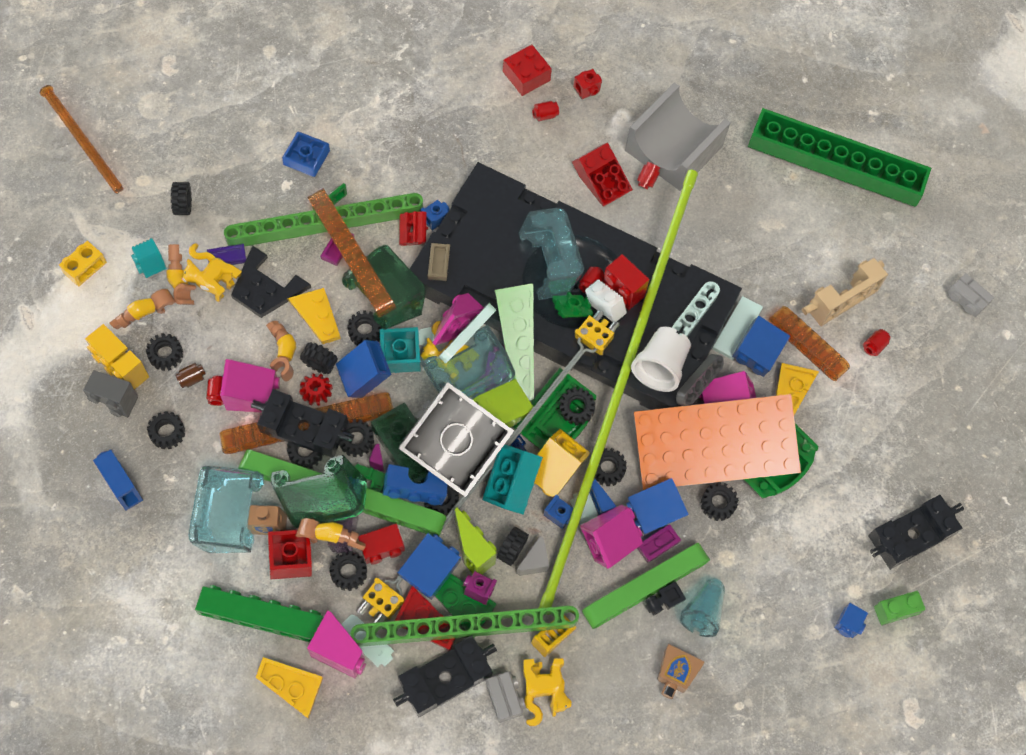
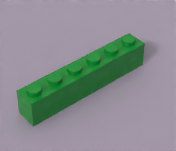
[195,585,324,643]

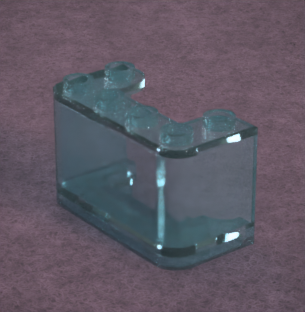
[519,208,584,300]

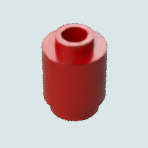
[532,101,559,121]
[637,162,660,190]
[579,267,604,294]
[863,329,891,356]
[206,376,223,406]

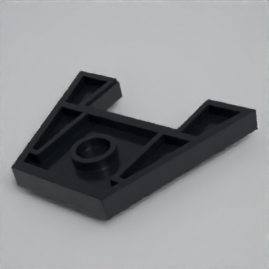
[231,245,311,318]

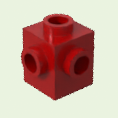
[573,69,602,99]

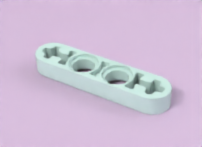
[672,282,720,337]
[438,303,496,363]

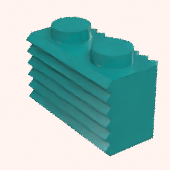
[131,238,167,278]

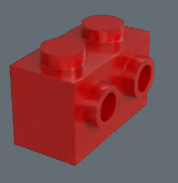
[358,523,405,565]

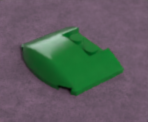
[512,368,596,450]
[743,423,819,499]

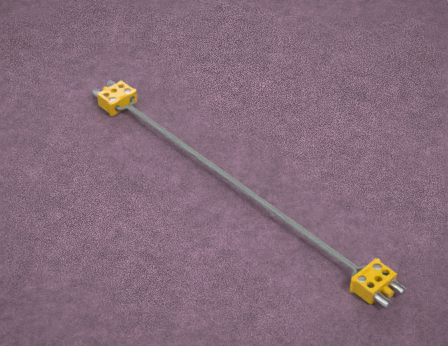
[357,310,619,623]

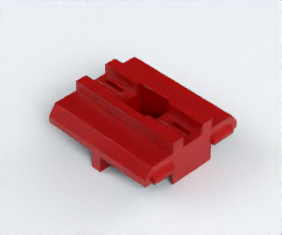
[399,211,428,246]

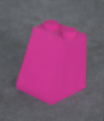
[220,359,280,413]
[700,371,756,404]
[579,504,643,569]
[307,610,366,679]

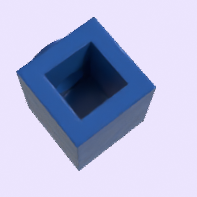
[834,603,868,638]

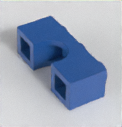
[383,464,447,505]

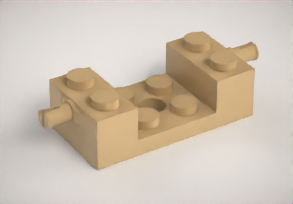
[802,258,888,327]

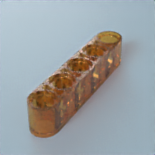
[769,306,850,381]

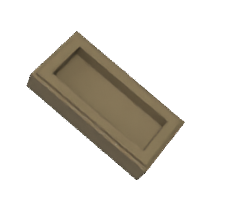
[428,243,450,281]

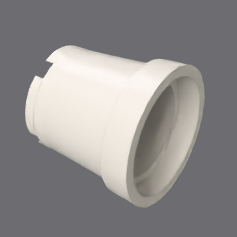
[631,327,691,392]

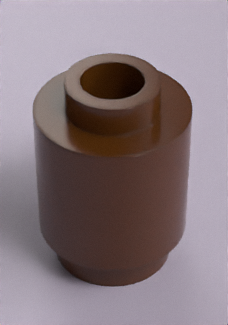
[175,362,206,388]

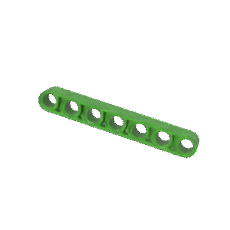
[582,543,710,629]

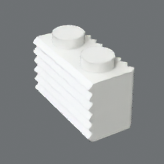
[585,280,627,322]

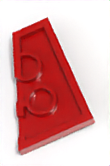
[395,586,456,651]

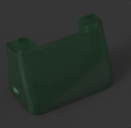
[342,245,425,330]
[271,455,367,529]

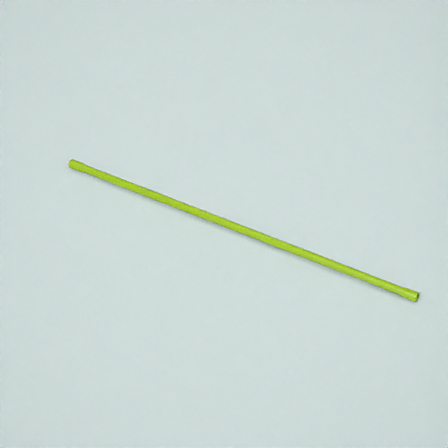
[539,170,698,615]

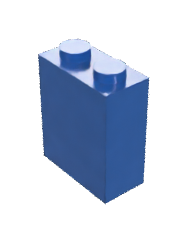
[732,316,790,377]
[336,340,392,398]
[93,449,143,511]
[626,478,689,535]
[398,533,461,600]

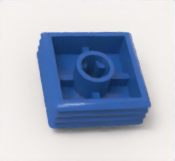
[282,131,330,177]

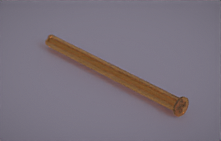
[39,85,123,194]

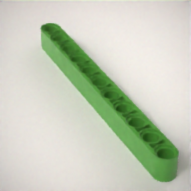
[224,193,423,246]
[238,450,447,536]
[350,606,579,647]

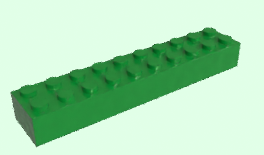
[748,108,932,207]

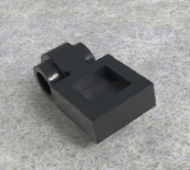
[645,581,686,616]

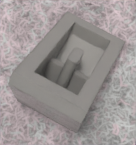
[516,536,549,576]

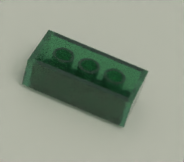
[371,402,429,484]

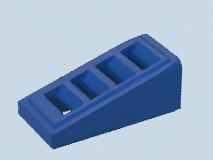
[589,478,616,515]

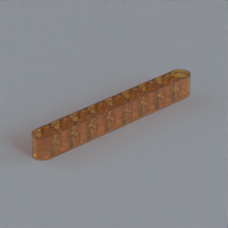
[307,188,397,317]
[219,392,395,454]

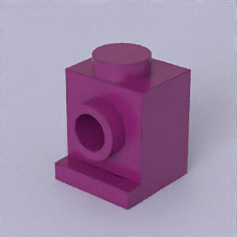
[463,571,497,605]

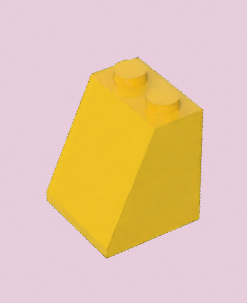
[534,429,591,498]

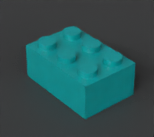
[482,444,543,515]

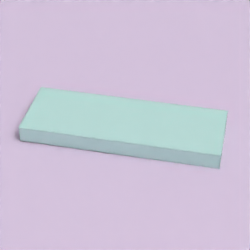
[712,296,763,360]

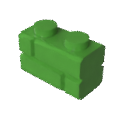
[874,590,926,626]

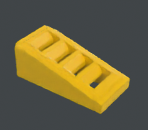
[531,615,577,657]

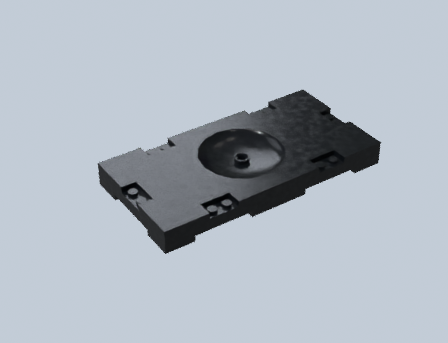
[406,162,742,410]

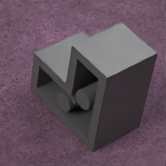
[83,370,138,418]

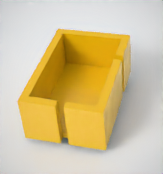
[85,324,149,390]

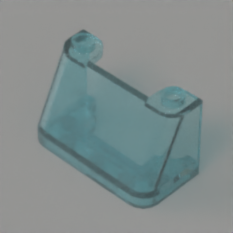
[420,325,515,399]
[188,466,264,553]

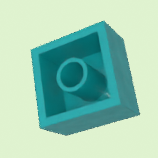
[380,327,421,373]

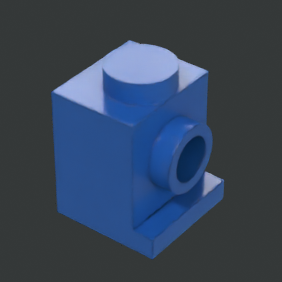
[421,200,450,231]
[543,495,573,529]

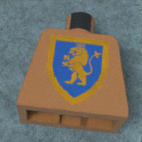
[247,505,287,535]
[657,644,704,699]

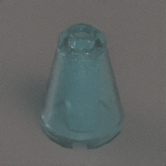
[679,578,725,637]

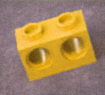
[59,240,107,287]

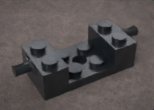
[251,389,354,458]
[868,495,964,570]
[393,635,497,718]

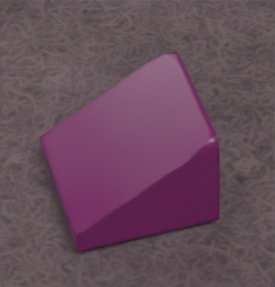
[369,444,384,472]

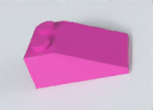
[433,293,484,345]

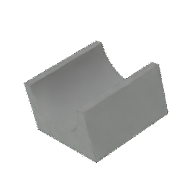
[625,82,731,191]
[399,382,514,497]

